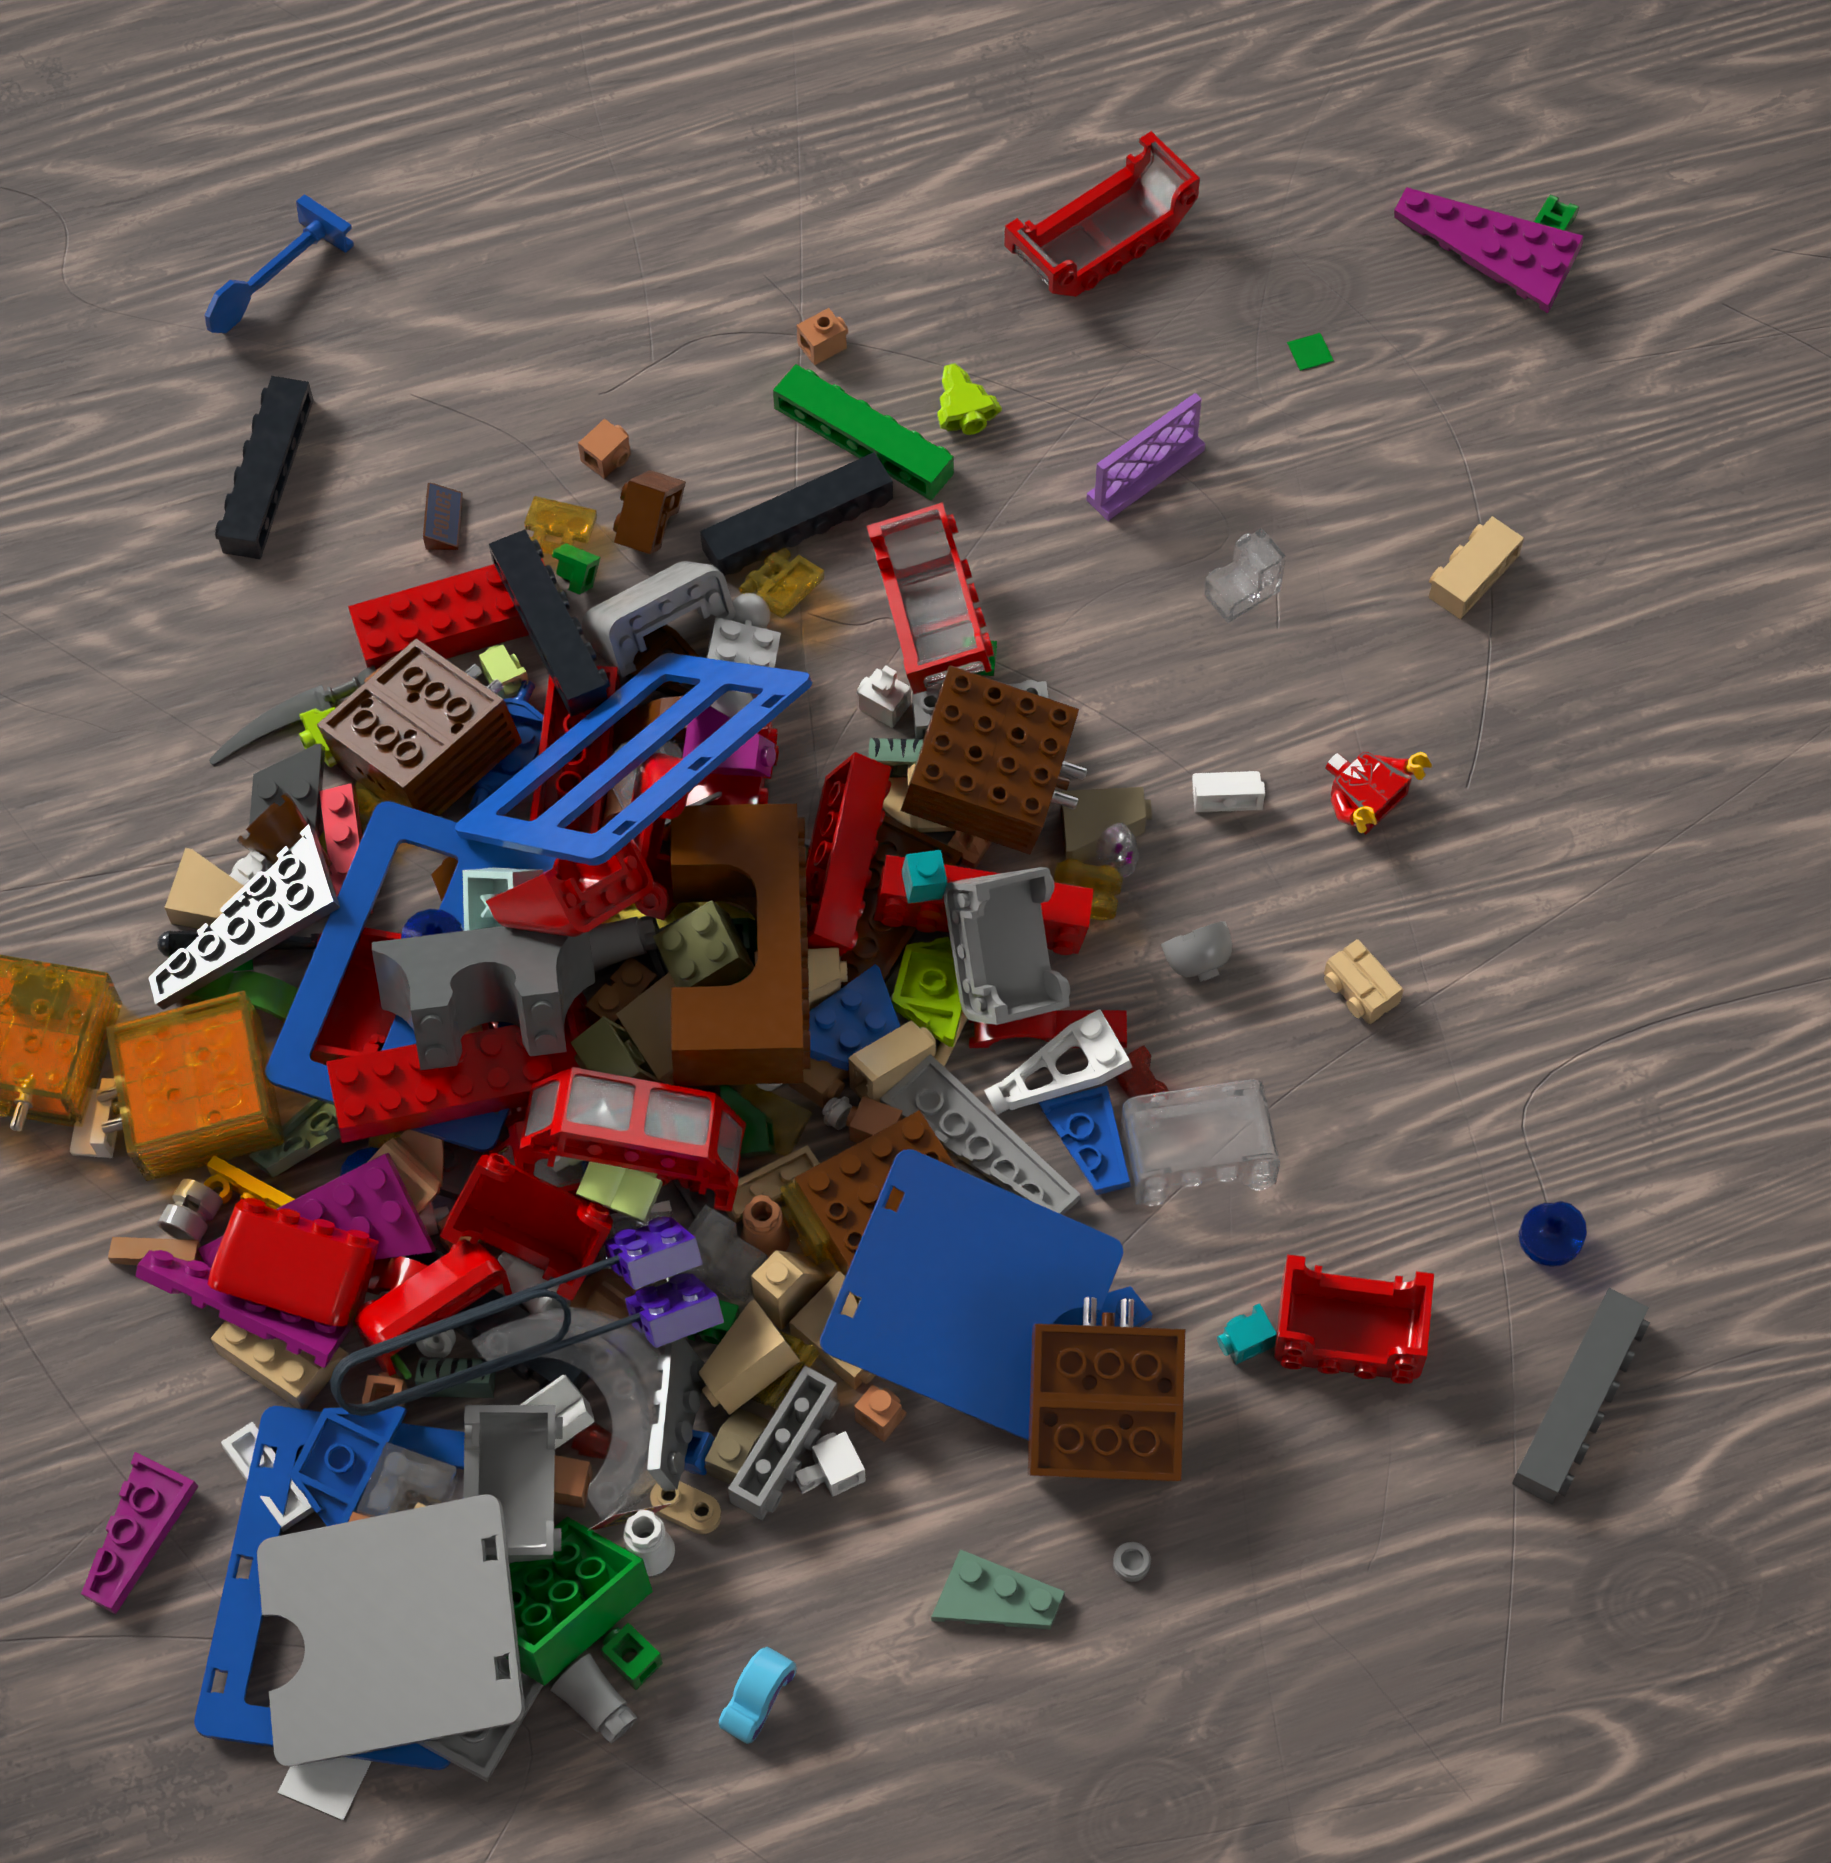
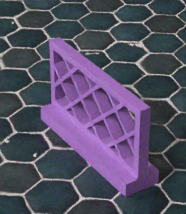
[1086,393,1205,521]

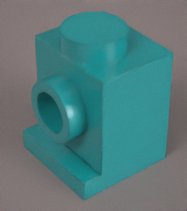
[1217,1303,1277,1365]

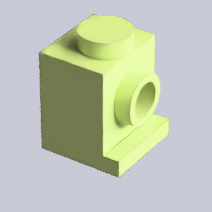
[479,644,528,699]

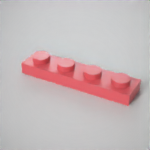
[319,783,373,914]

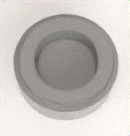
[1113,1542,1151,1582]

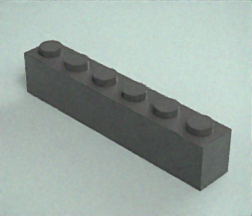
[1512,1288,1650,1504]

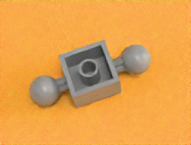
[706,593,781,718]

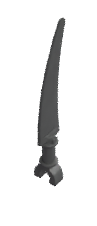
[209,665,376,765]

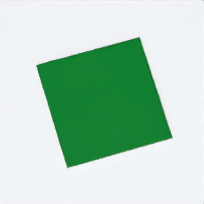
[1287,333,1334,371]

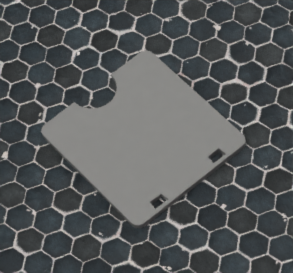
[257,1494,525,1767]

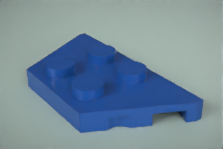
[809,964,900,1071]
[289,1406,408,1526]

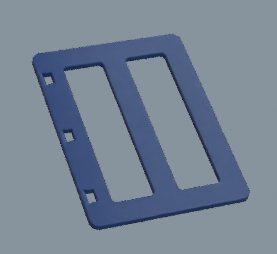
[455,653,813,866]
[265,801,557,1152]
[194,1406,465,1770]

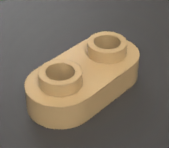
[650,1481,721,1534]

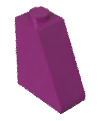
[682,706,776,777]

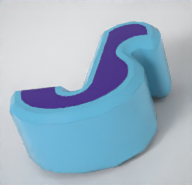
[718,1647,797,1744]

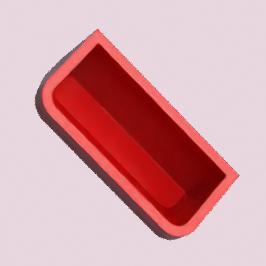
[207,1198,379,1326]

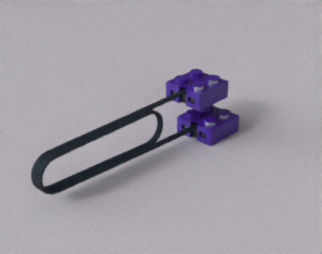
[330,1216,724,1416]

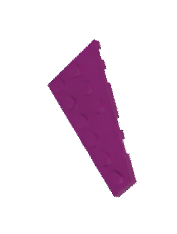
[1394,187,1583,313]
[198,1153,437,1268]
[135,1250,354,1368]

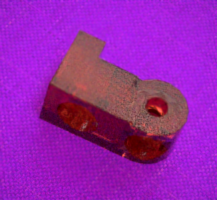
[1115,1045,1169,1119]

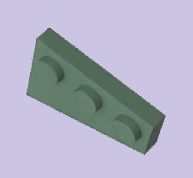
[249,1099,341,1178]
[931,1549,1065,1630]

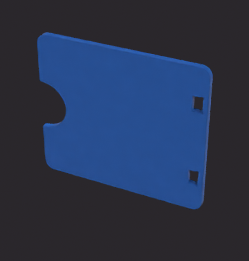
[820,1149,1123,1441]

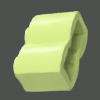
[576,1162,663,1223]

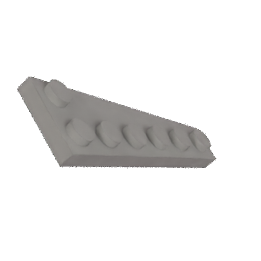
[880,1054,1081,1215]

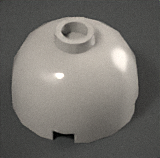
[1161,921,1232,982]

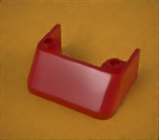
[354,1239,512,1376]

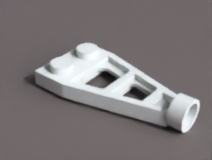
[984,1009,1132,1115]

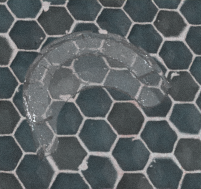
[472,1307,663,1528]

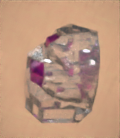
[1096,823,1140,879]

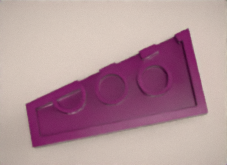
[81,1452,199,1614]

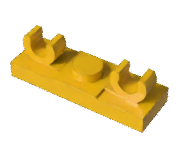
[204,1155,295,1209]

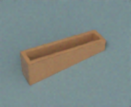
[108,1237,202,1266]

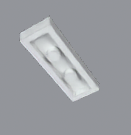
[221,1422,314,1532]

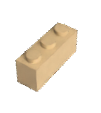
[1429,516,1524,620]

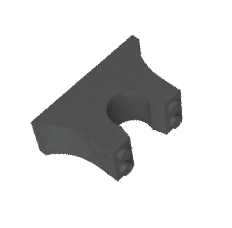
[372,926,595,1070]

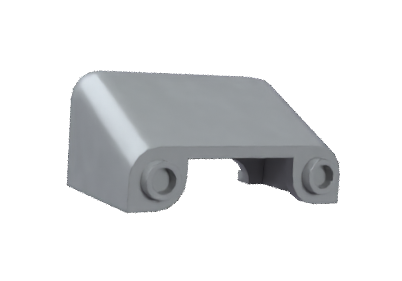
[581,561,735,678]
[944,867,1070,1025]
[463,1405,563,1563]

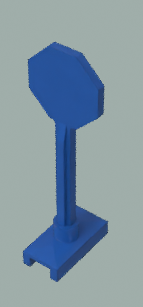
[205,194,354,334]

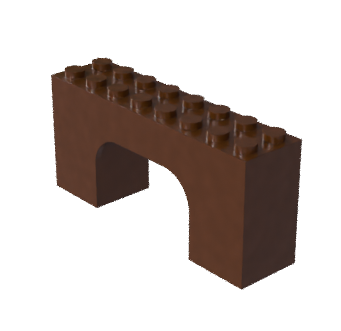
[671,803,811,1086]

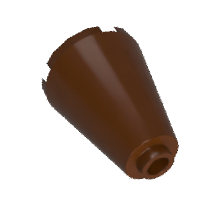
[237,792,332,876]

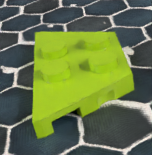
[892,937,962,1047]

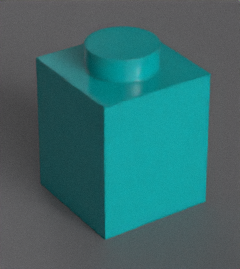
[901,850,947,904]

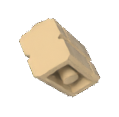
[1324,939,1404,1024]

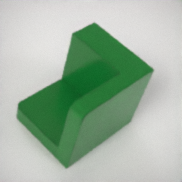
[552,543,601,595]

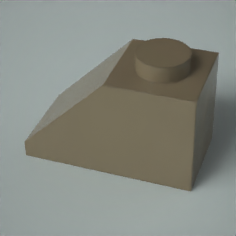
[705,1408,770,1484]

